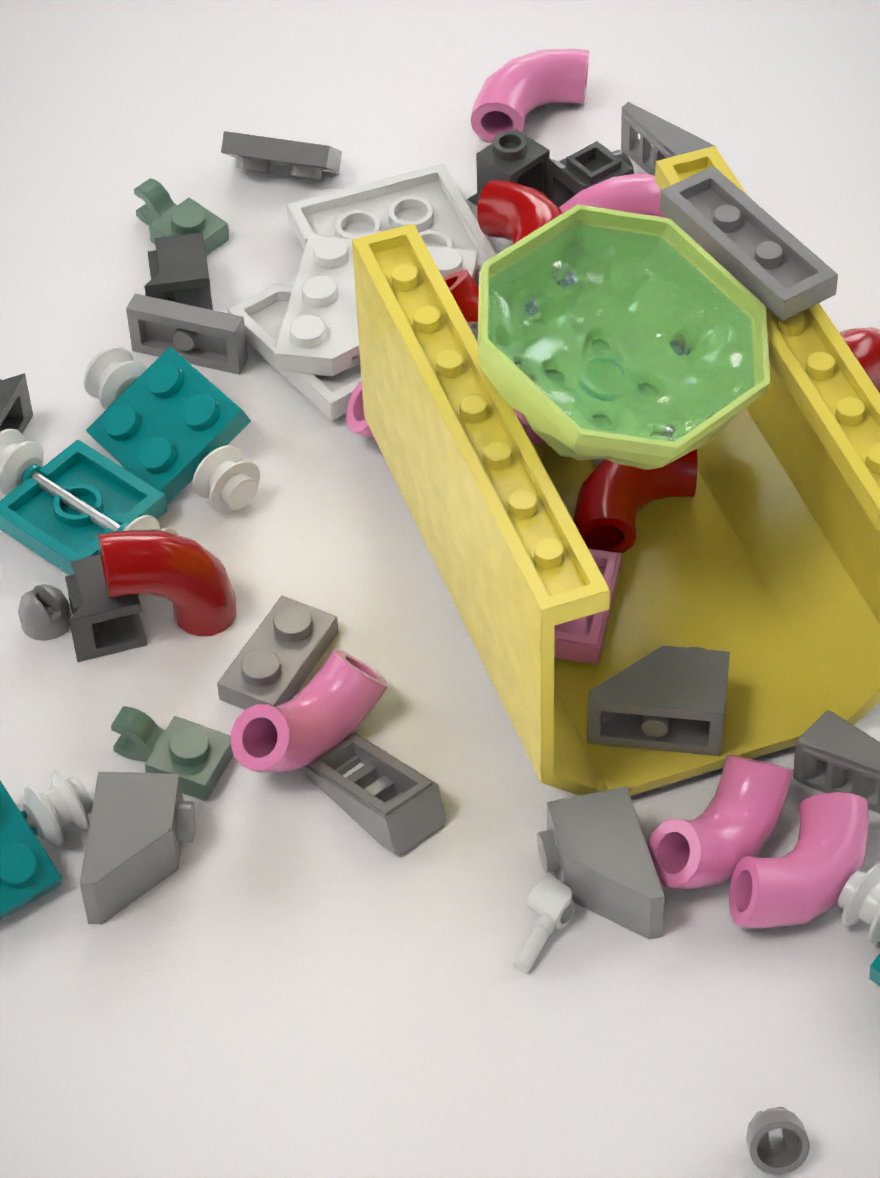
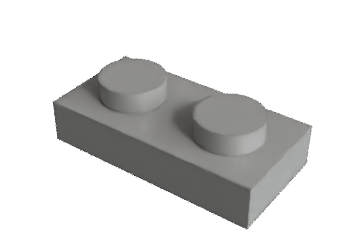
[221,131,342,180]
[126,293,248,375]
[217,595,339,710]

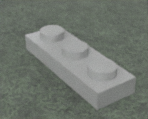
[659,166,838,321]

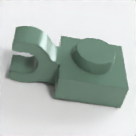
[133,178,229,256]
[111,706,233,801]

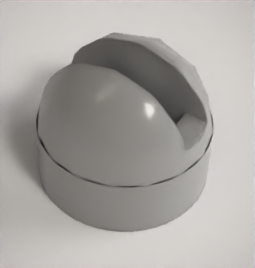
[18,584,71,641]
[746,1107,810,1174]

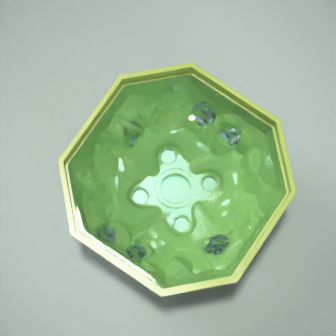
[478,204,771,470]

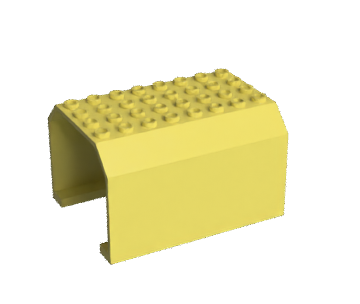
[352,146,880,796]

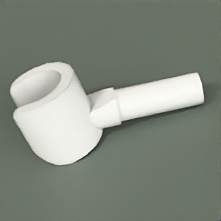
[513,874,576,973]

